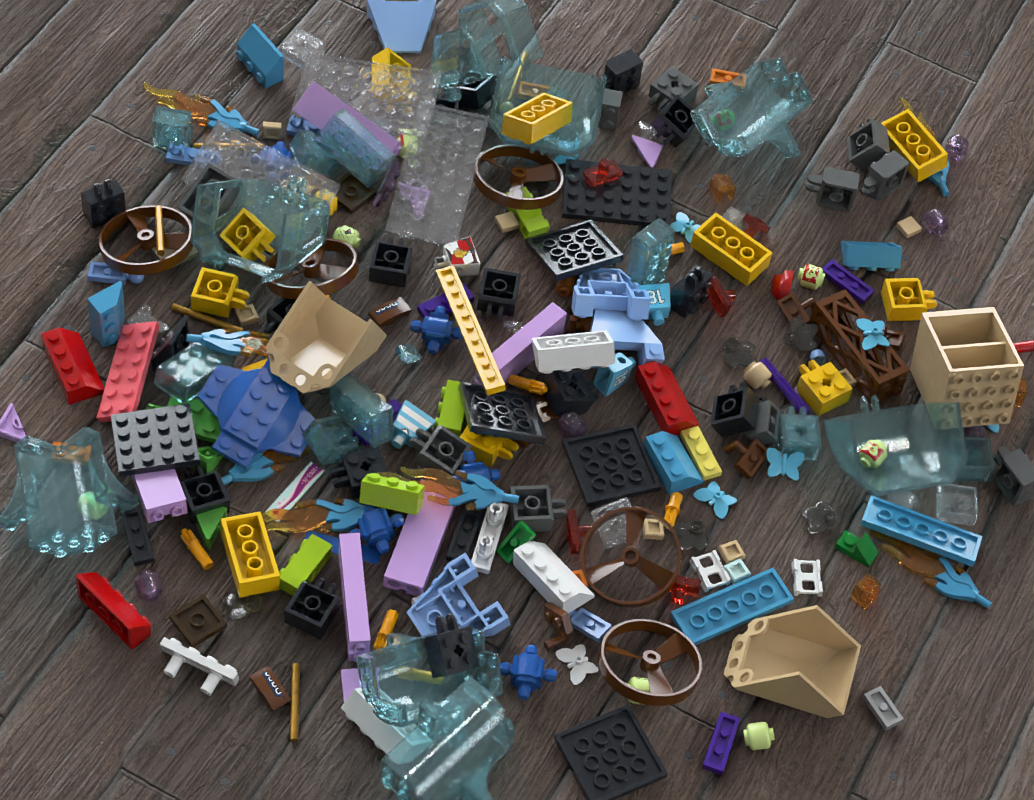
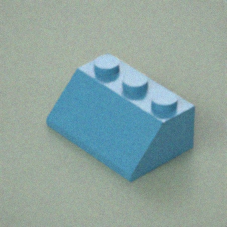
[236,23,284,88]
[841,241,902,271]
[87,281,125,348]
[644,431,703,495]

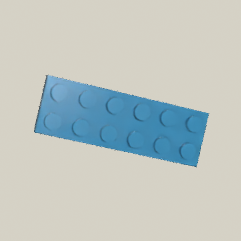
[860,495,982,567]
[670,567,794,645]

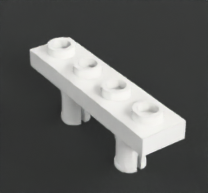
[471,503,509,574]
[160,637,239,696]

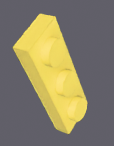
[680,426,722,481]

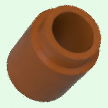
[555,276,576,297]

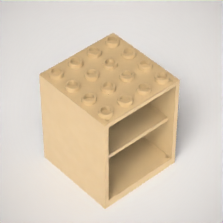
[910,307,1024,429]

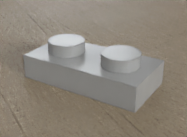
[862,686,904,731]

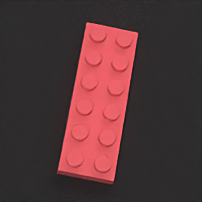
[96,321,160,422]

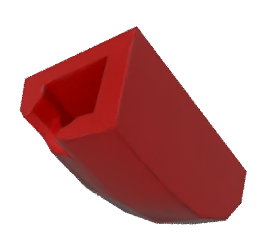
[771,270,794,300]

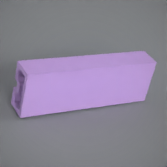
[292,81,402,173]
[474,302,567,386]
[131,469,188,523]
[383,479,459,597]
[338,533,370,663]

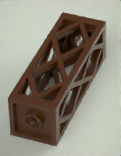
[809,289,910,406]

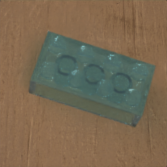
[315,108,396,188]
[626,218,675,286]
[154,342,236,404]
[329,372,394,448]

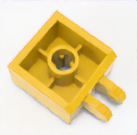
[219,207,276,264]
[191,267,250,318]
[881,278,937,321]
[797,360,853,416]
[460,425,519,466]

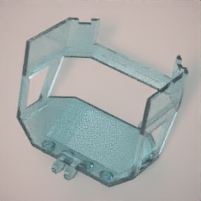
[431,0,544,102]
[190,175,330,283]

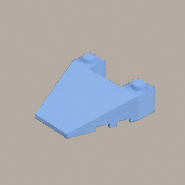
[367,0,436,53]
[571,268,651,321]
[589,309,665,368]
[407,553,511,640]

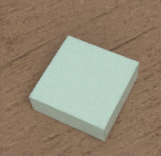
[723,558,751,585]

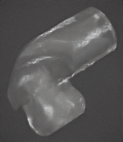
[503,320,524,333]

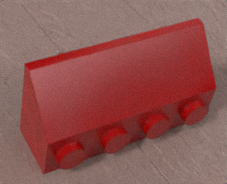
[41,327,105,405]
[635,361,700,435]
[75,572,151,650]

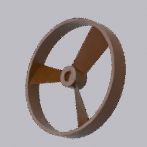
[473,145,564,210]
[99,205,194,275]
[264,238,359,299]
[580,507,682,608]
[598,619,702,706]

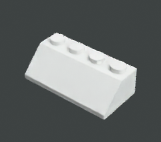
[532,330,615,374]
[513,541,594,613]
[341,685,433,765]

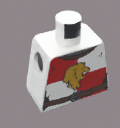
[434,237,480,276]

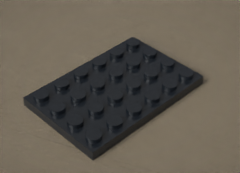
[562,159,672,229]

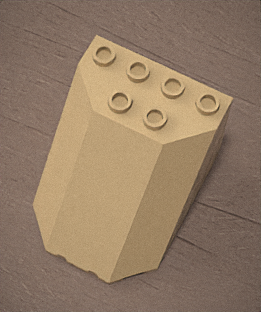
[266,281,387,394]
[723,605,861,718]

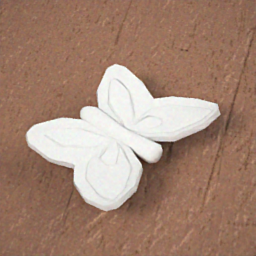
[555,644,598,685]

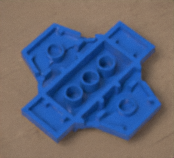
[197,358,319,469]

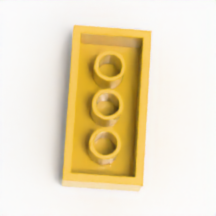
[502,93,573,144]
[881,109,948,182]
[690,213,773,286]
[221,511,280,598]

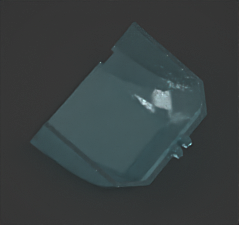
[489,55,608,157]
[823,395,968,496]

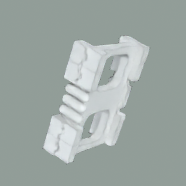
[689,550,731,593]
[791,559,823,597]

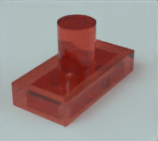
[583,158,623,187]
[742,213,771,238]
[708,277,736,317]
[566,509,592,554]
[658,576,701,604]

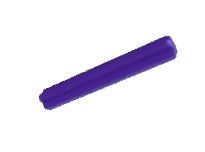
[760,358,810,417]

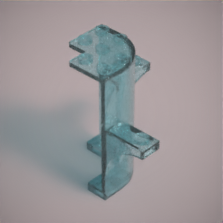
[690,58,813,158]
[0,427,141,557]
[356,626,503,751]
[380,676,515,800]

